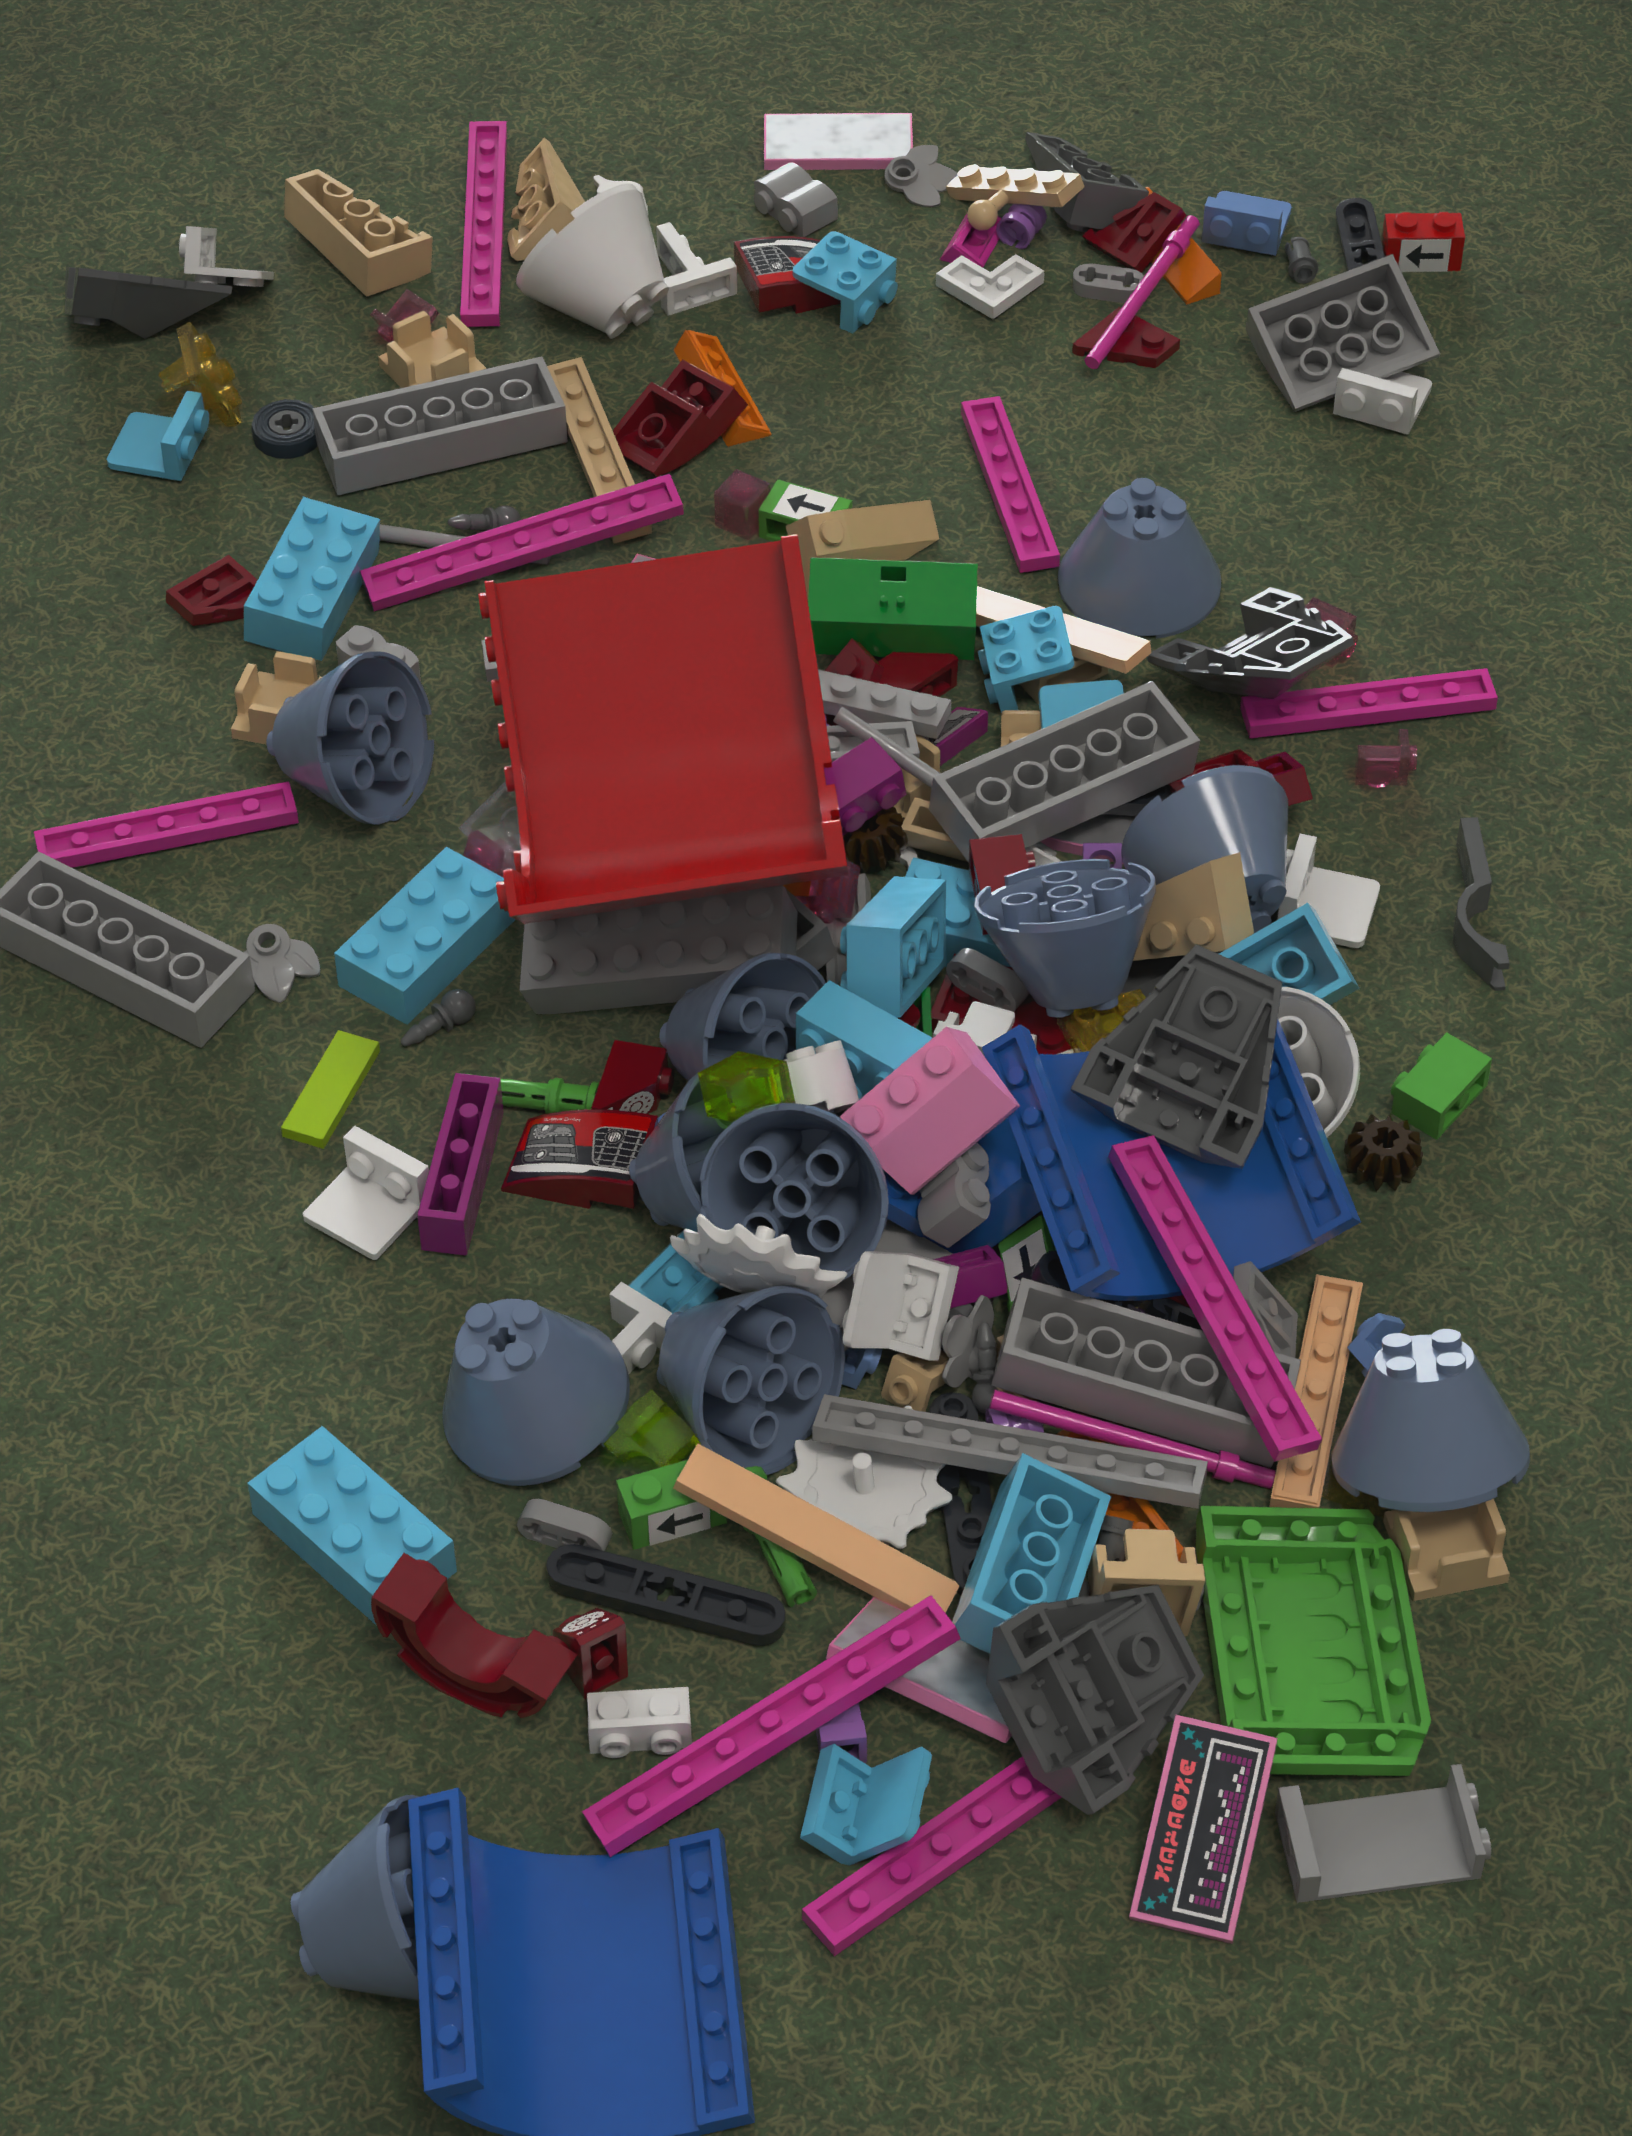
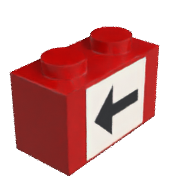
[1381,212,1465,272]

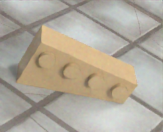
[1133,852,1254,961]

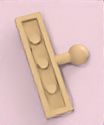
[946,165,1084,230]

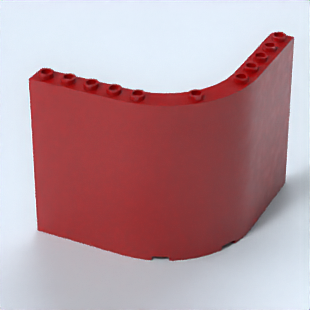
[478,534,849,924]

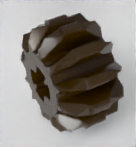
[843,806,908,873]
[1344,1113,1423,1192]

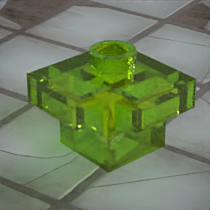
[698,1051,795,1122]
[604,1389,700,1467]

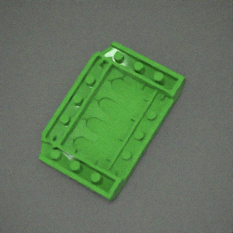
[1196,1506,1431,1776]

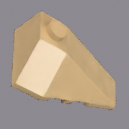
[507,138,585,261]
[786,500,939,599]

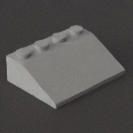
[1245,254,1440,412]

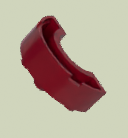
[371,1553,578,1718]

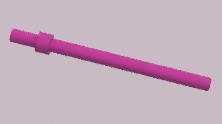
[1085,215,1200,369]
[989,1390,1276,1489]

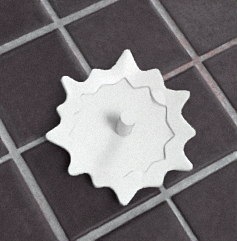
[670,1214,847,1298]
[776,1405,952,1549]

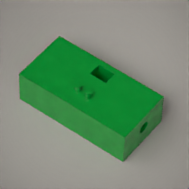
[808,557,978,660]

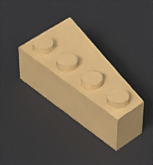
[284,169,433,297]

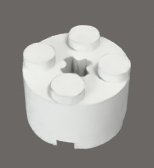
[752,1040,859,1114]

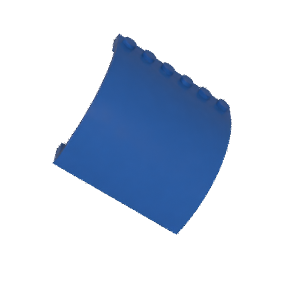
[982,1019,1361,1301]
[408,1787,755,2136]

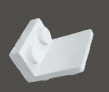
[303,1126,429,1260]

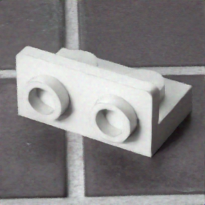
[587,1687,692,1758]

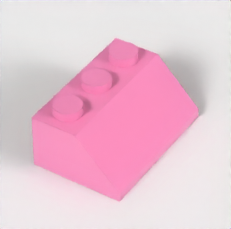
[840,1027,1020,1195]

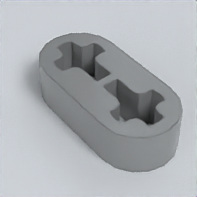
[1073,264,1144,303]
[946,948,1029,1012]
[517,1499,613,1551]

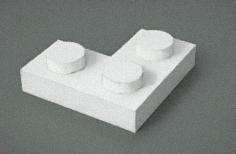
[936,254,1044,319]

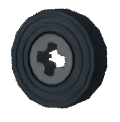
[251,399,317,459]

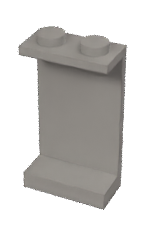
[1275,1764,1491,1903]

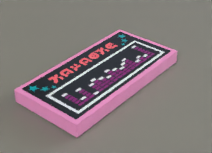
[1129,1715,1278,1944]

